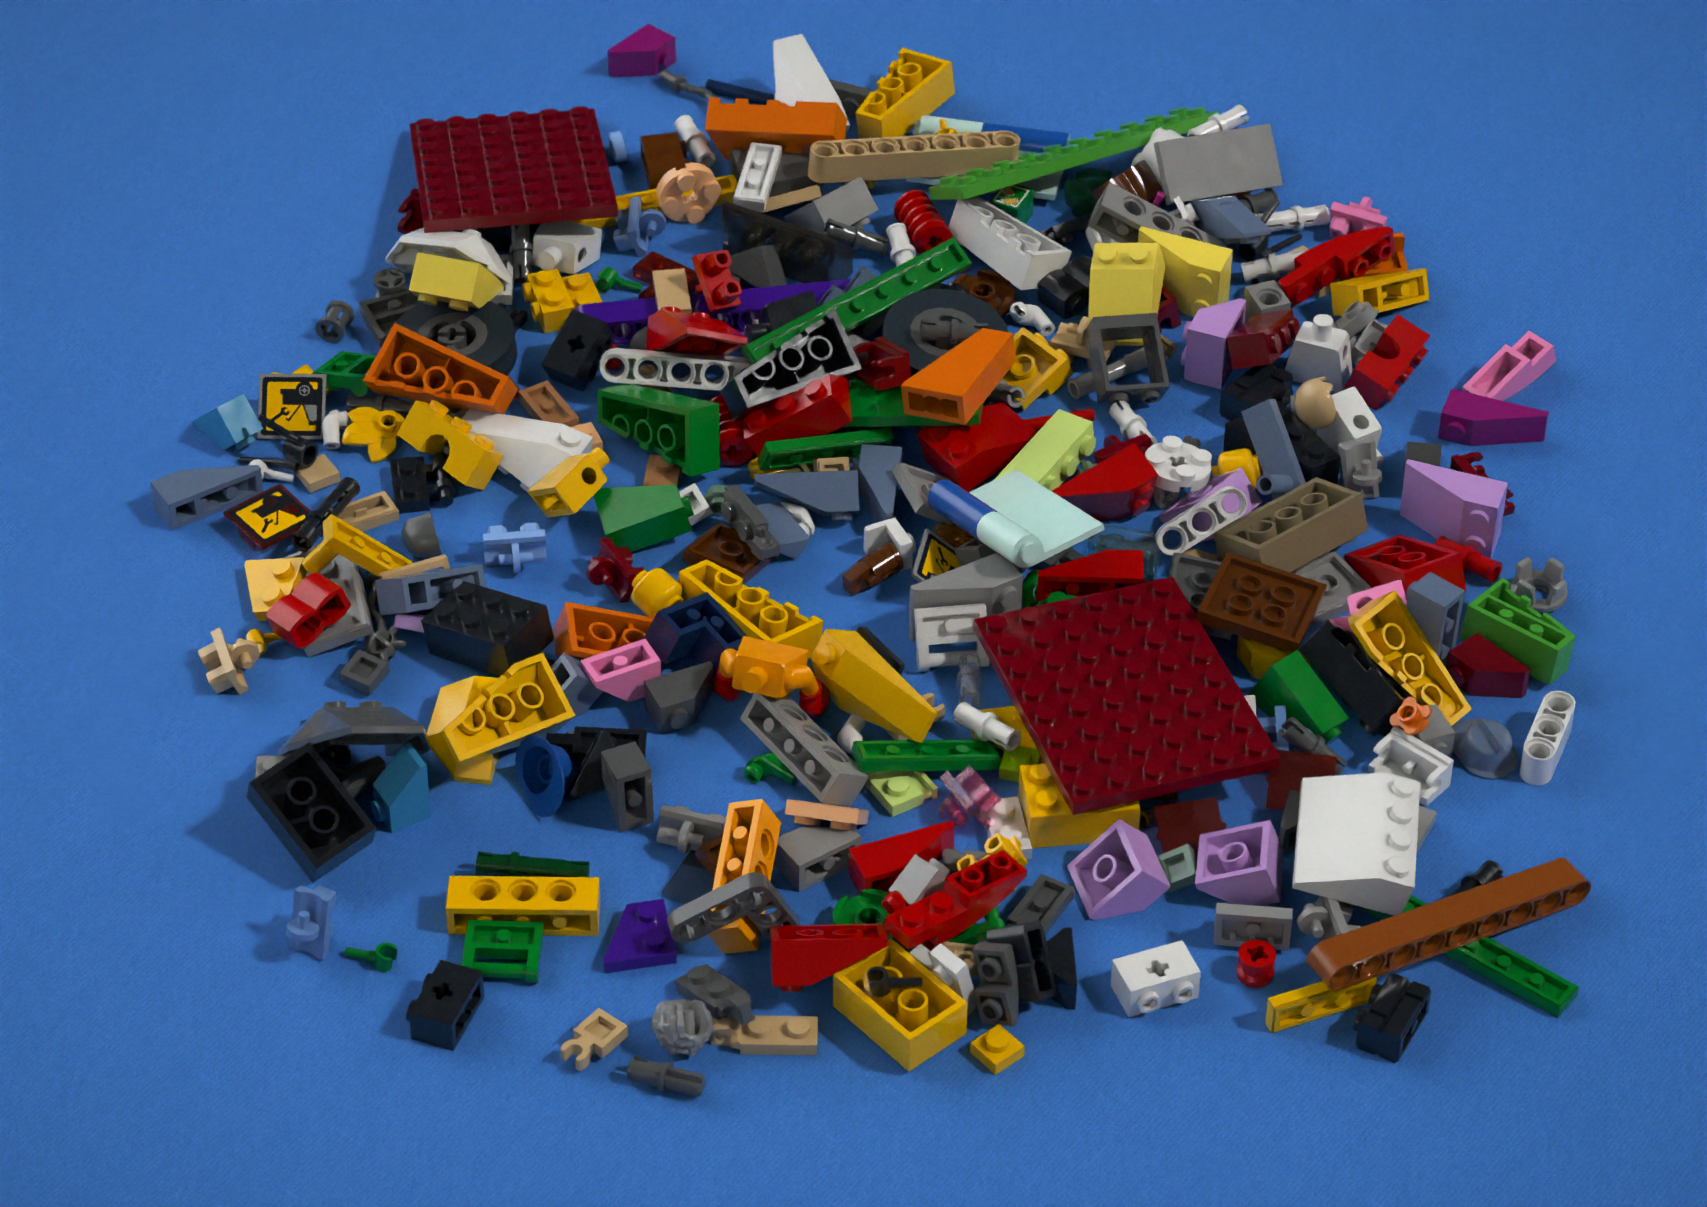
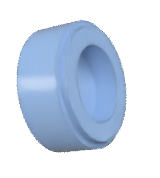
[608,131,628,163]

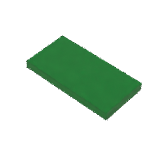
[845,380,983,427]

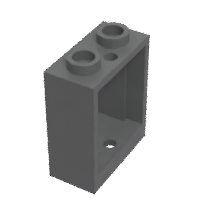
[1085,313,1170,406]

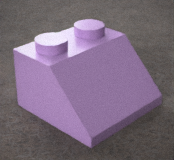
[1181,298,1246,389]
[1158,468,1262,543]
[1067,819,1171,920]
[1195,820,1284,906]

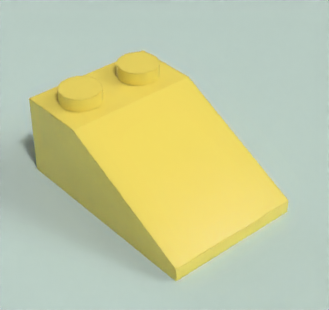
[1138,226,1233,317]
[1088,243,1166,346]
[409,252,505,311]

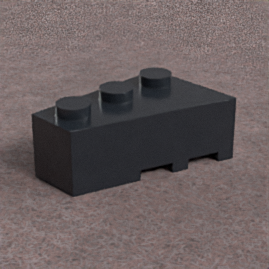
[1299,619,1410,737]

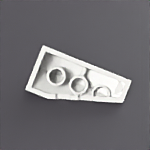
[773,34,850,137]
[462,409,593,492]

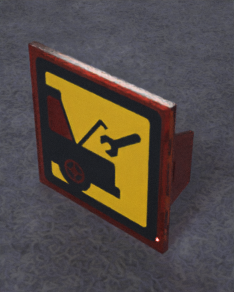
[223,484,311,550]

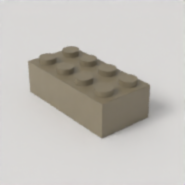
[1214,477,1368,573]

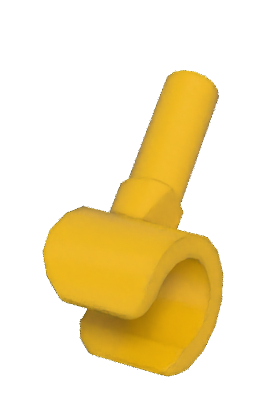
[246,629,282,657]

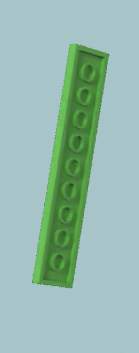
[928,106,1219,200]

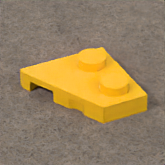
[244,557,308,621]

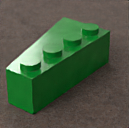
[597,384,720,476]

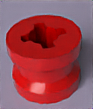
[1236,940,1276,988]

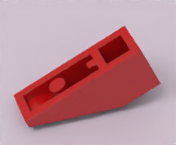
[1037,549,1144,602]

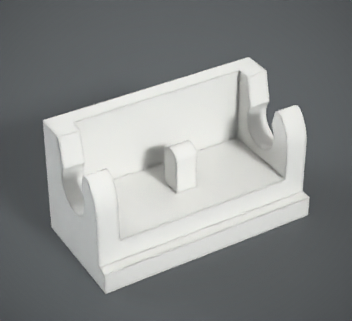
[1368,727,1454,807]

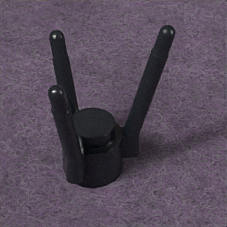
[1236,200,1302,262]
[237,414,318,472]

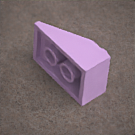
[1400,459,1508,559]

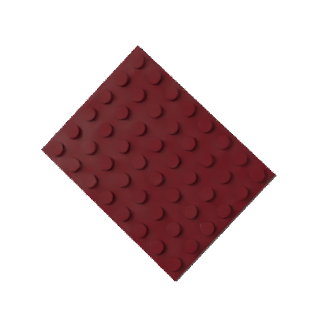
[409,106,618,233]
[974,577,1281,815]

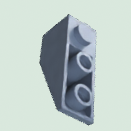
[1191,196,1271,244]

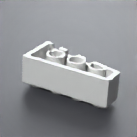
[948,196,1072,290]

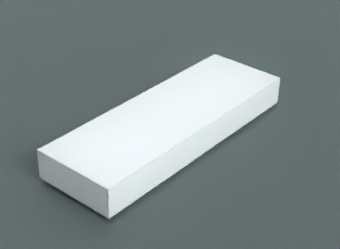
[733,142,782,211]

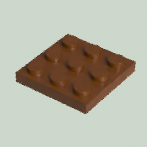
[1196,552,1327,653]

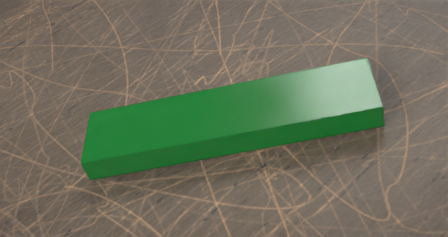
[757,427,894,471]
[852,739,1002,772]

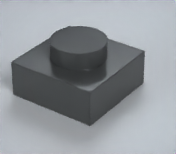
[339,649,390,695]

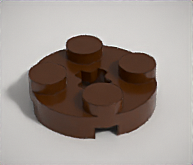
[953,270,1015,316]

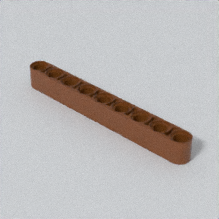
[1306,858,1591,991]

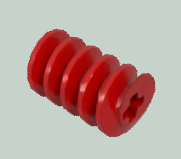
[894,190,953,254]
[710,394,754,467]

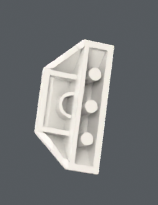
[385,228,512,284]

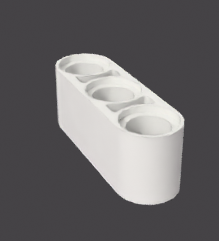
[1155,486,1247,556]
[1520,691,1576,786]

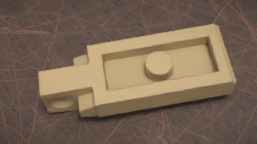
[711,1015,818,1056]

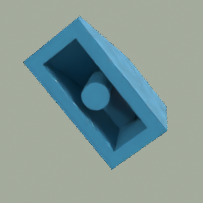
[193,393,263,450]
[370,743,431,833]

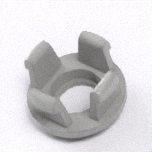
[1510,557,1568,613]

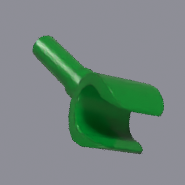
[595,267,643,292]
[345,942,398,973]

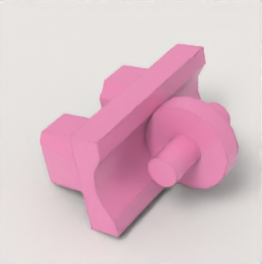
[1329,196,1387,239]

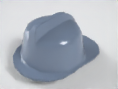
[1451,718,1518,780]

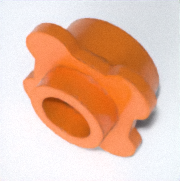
[1390,697,1431,736]

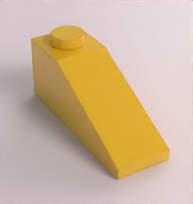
[1330,268,1429,316]

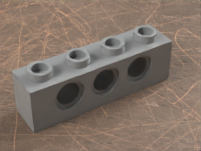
[1088,182,1223,246]
[740,693,869,806]

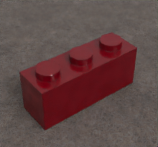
[1226,309,1300,369]

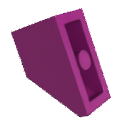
[607,24,676,78]

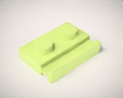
[855,762,938,817]

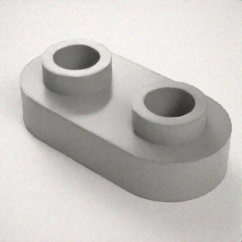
[1333,301,1377,339]

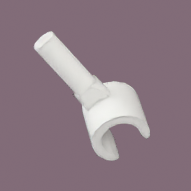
[249,459,294,483]

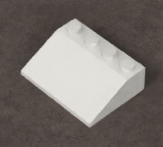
[1292,772,1420,916]

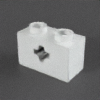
[1111,940,1201,1017]

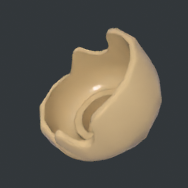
[1294,376,1336,430]

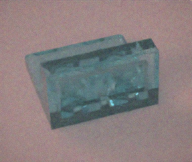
[1087,524,1168,582]

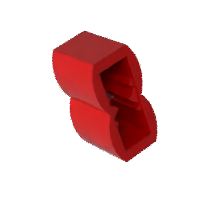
[265,572,351,649]

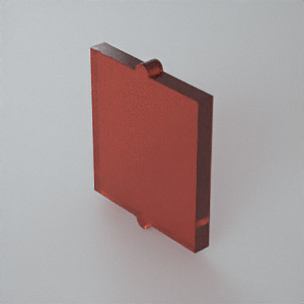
[1266,749,1337,811]
[1153,797,1227,861]

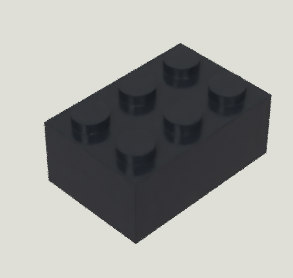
[421,581,554,676]
[246,742,376,883]

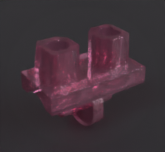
[939,765,1002,830]

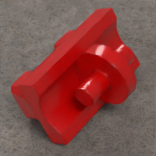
[691,250,742,313]

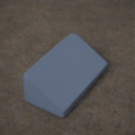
[755,502,810,559]

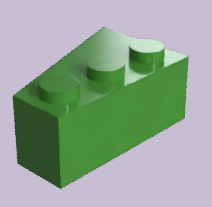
[1459,577,1576,685]

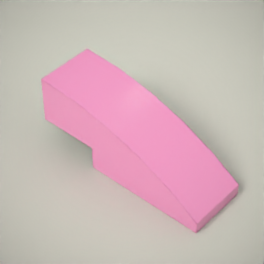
[1462,331,1556,401]

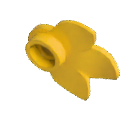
[342,407,404,464]

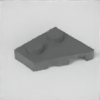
[358,289,421,348]

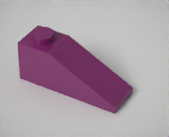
[1438,389,1549,446]

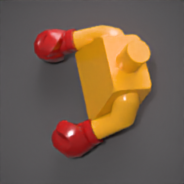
[713,636,830,717]

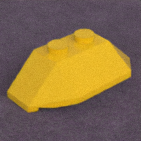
[427,676,500,785]

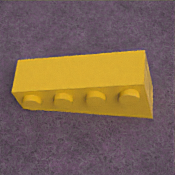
[856,47,955,139]
[678,559,824,658]

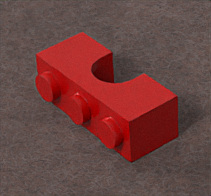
[1343,314,1430,410]

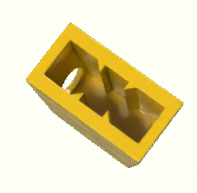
[527,447,610,518]

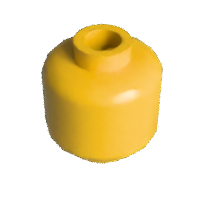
[1212,448,1263,489]
[631,568,684,618]

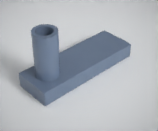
[1241,399,1306,500]

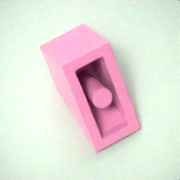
[580,638,661,702]

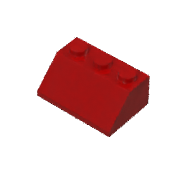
[743,374,852,457]

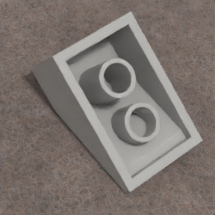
[909,553,1023,642]

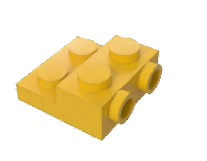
[522,268,602,333]
[1001,327,1074,410]

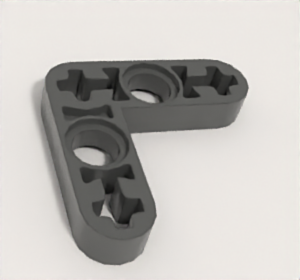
[667,872,801,943]

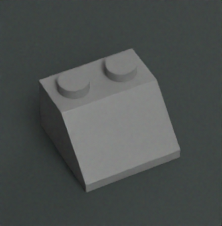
[784,176,879,243]

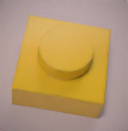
[970,1024,1025,1075]

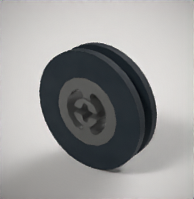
[882,289,1008,377]
[396,301,517,375]

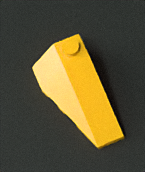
[810,629,938,743]

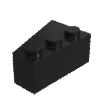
[1223,401,1340,484]

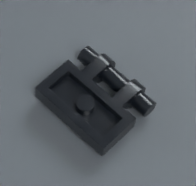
[389,452,455,514]

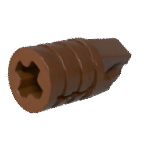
[842,543,904,596]

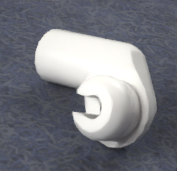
[322,410,350,450]
[781,502,815,538]
[837,714,865,758]

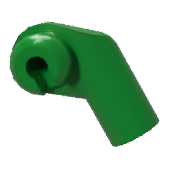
[1022,570,1040,608]
[743,753,796,785]

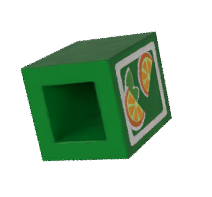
[989,184,1034,224]

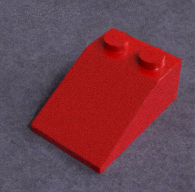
[646,307,748,356]
[917,402,1037,492]
[1052,443,1158,521]
[1344,534,1466,594]
[770,923,888,992]

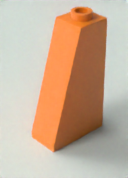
[901,328,1016,425]

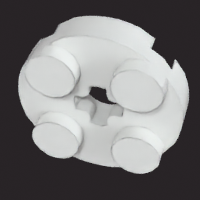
[1145,436,1212,492]

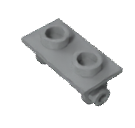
[1349,309,1388,367]

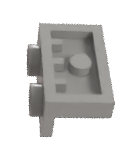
[1213,903,1293,950]

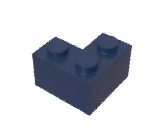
[644,592,747,678]

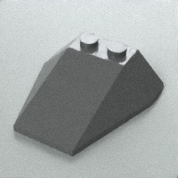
[279,701,430,756]

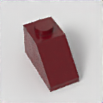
[1446,633,1530,698]

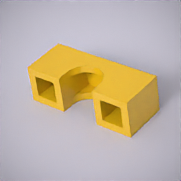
[397,400,504,490]

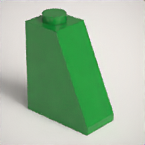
[593,485,694,552]
[1248,650,1349,745]

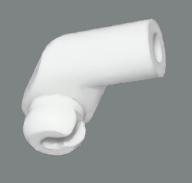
[1010,302,1055,337]

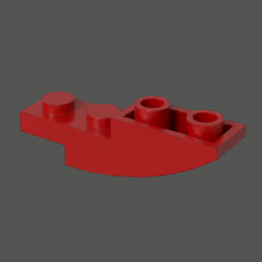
[1278,226,1395,309]
[884,850,1027,949]

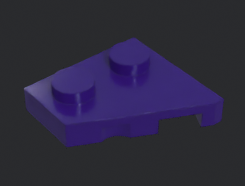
[603,899,677,973]

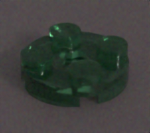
[1064,168,1114,217]

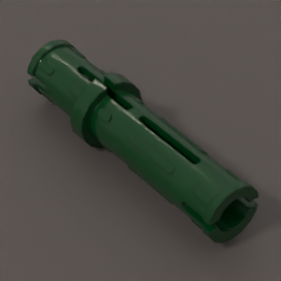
[476,851,590,877]

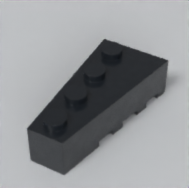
[721,309,862,421]

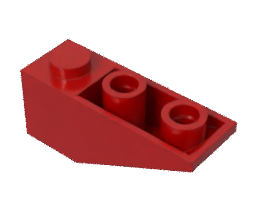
[848,820,954,895]

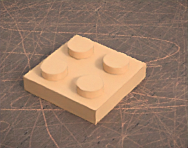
[785,799,869,831]

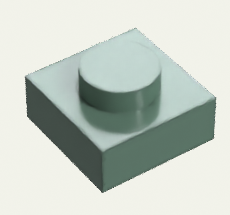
[1157,844,1197,894]

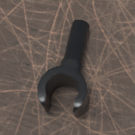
[867,966,922,998]

